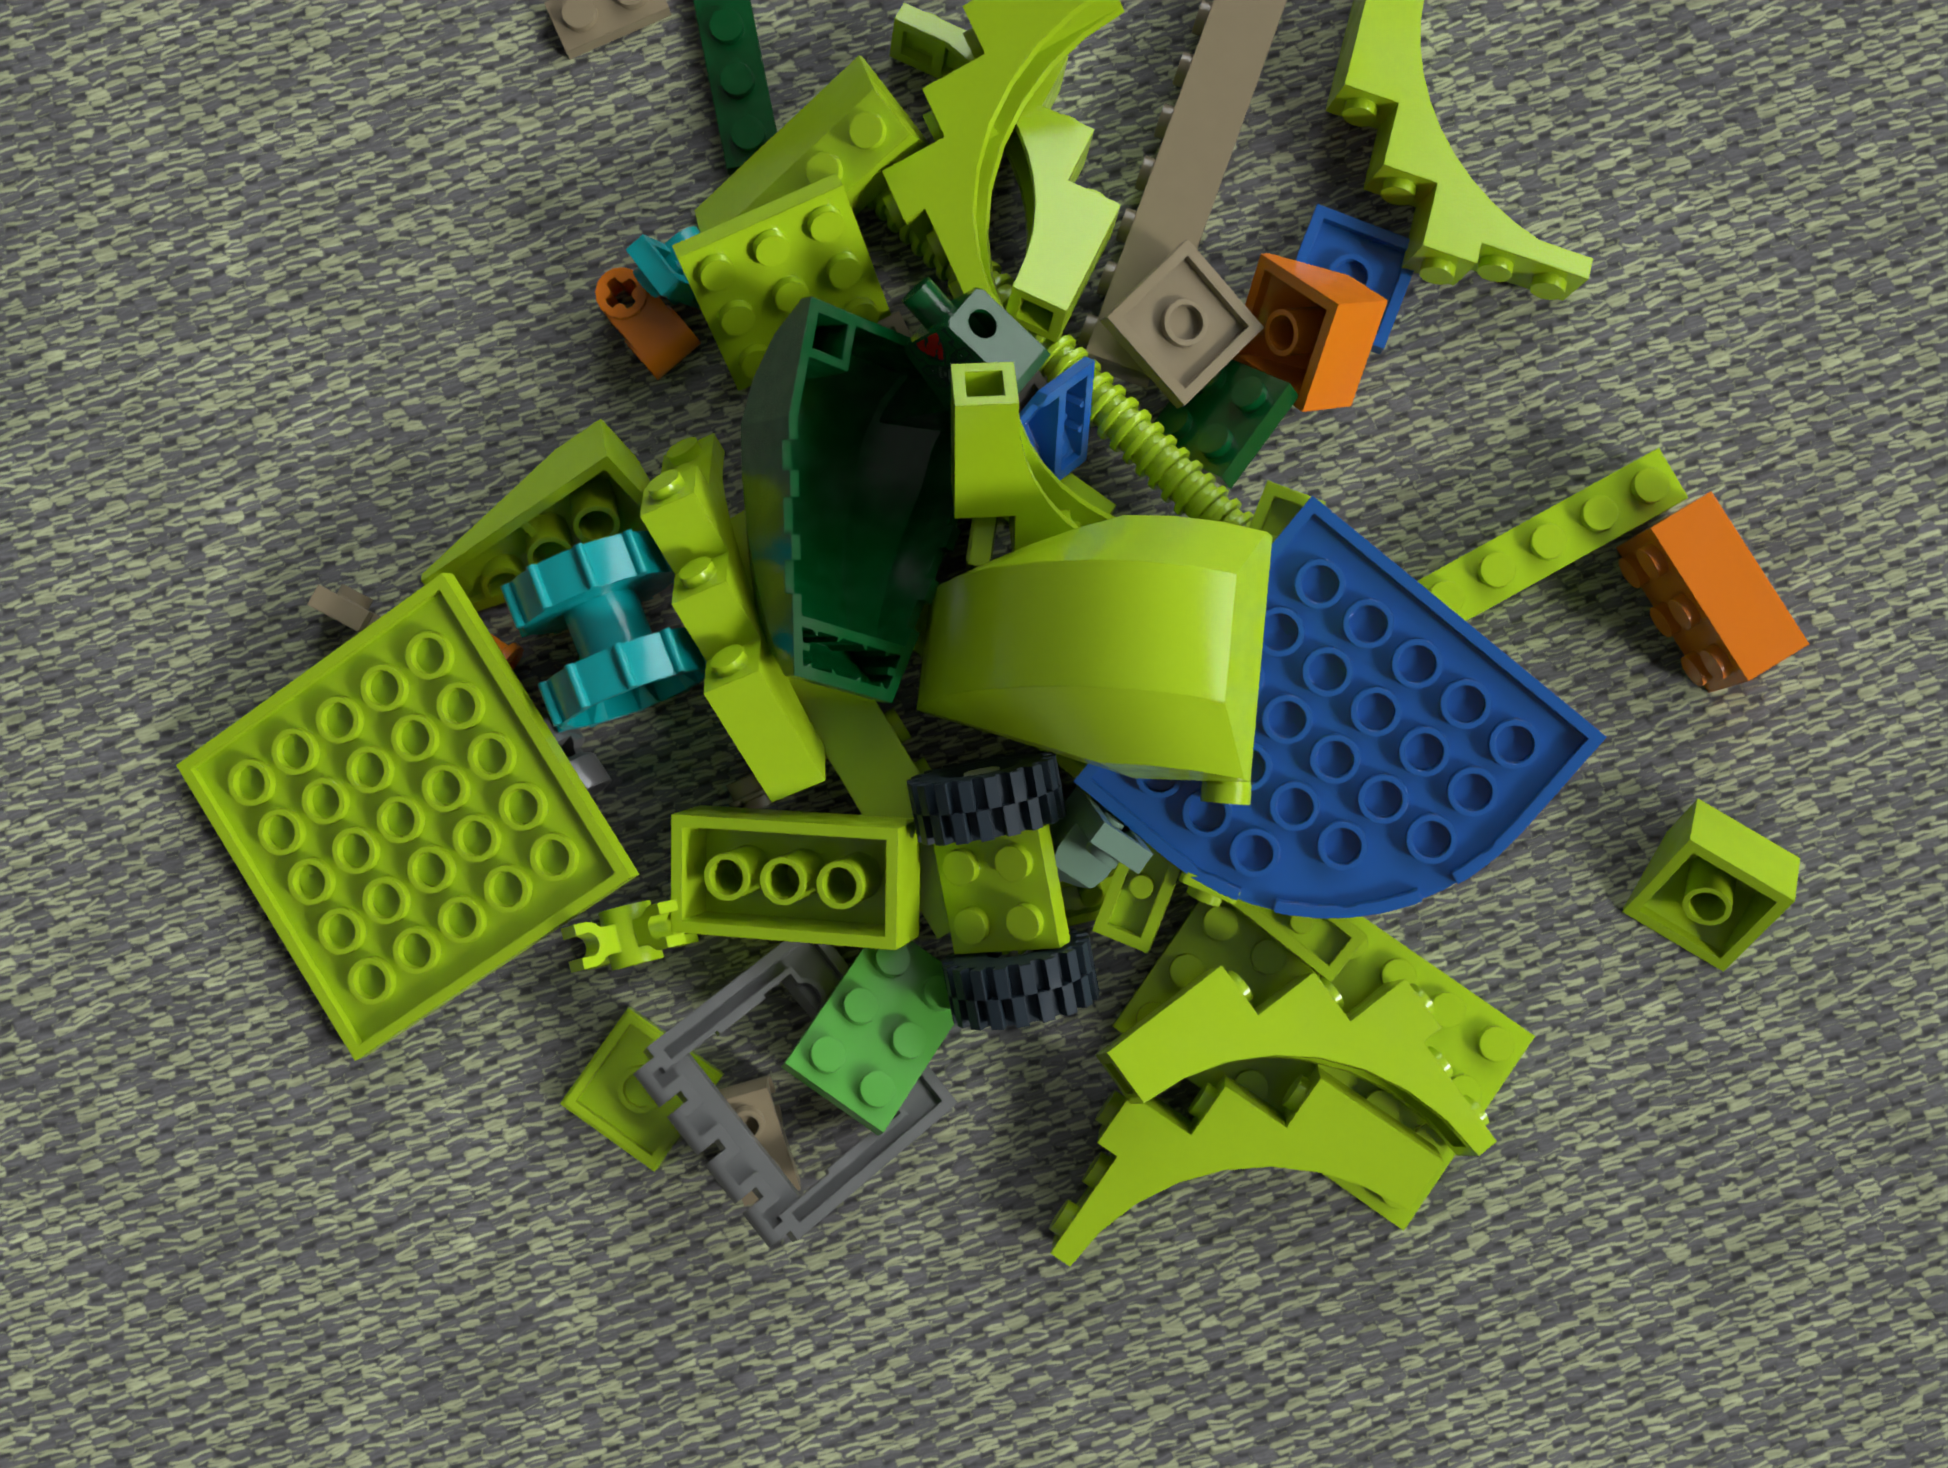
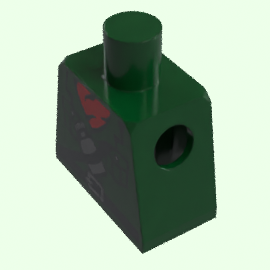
[902,277,1051,415]

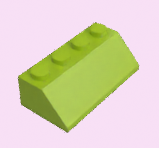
[694,55,930,233]

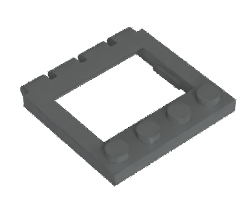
[633,941,958,1247]

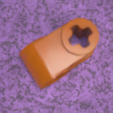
[595,267,701,380]

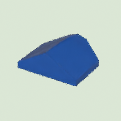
[1019,356,1095,480]

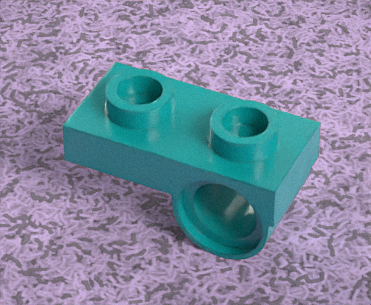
[626,226,700,309]

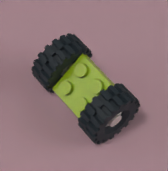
[907,751,1100,1031]

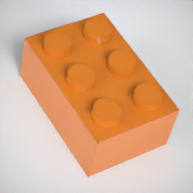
[1616,491,1809,693]

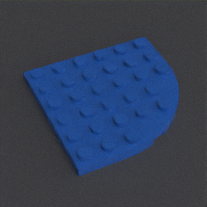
[1074,495,1607,918]

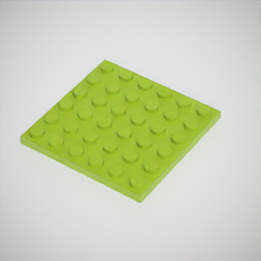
[176,573,640,1061]

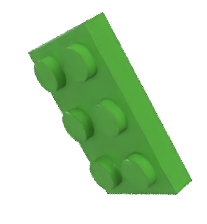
[781,941,954,1136]

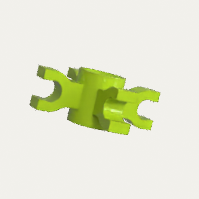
[561,899,699,973]

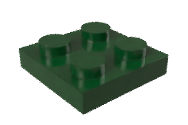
[1154,359,1299,489]

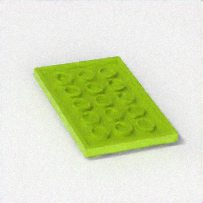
[1112,900,1535,1231]

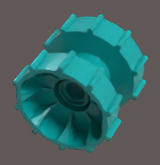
[500,529,706,733]

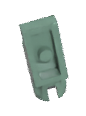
[1049,785,1153,889]

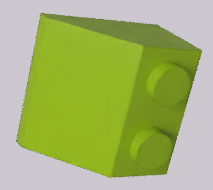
[1622,798,1800,972]

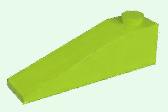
[421,419,650,611]

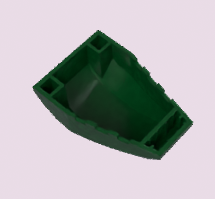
[741,296,961,703]

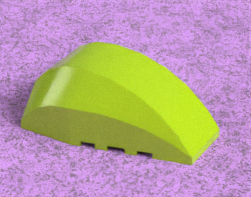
[917,515,1273,782]

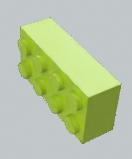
[671,805,921,950]

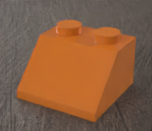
[1233,253,1388,412]

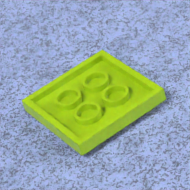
[672,173,891,391]

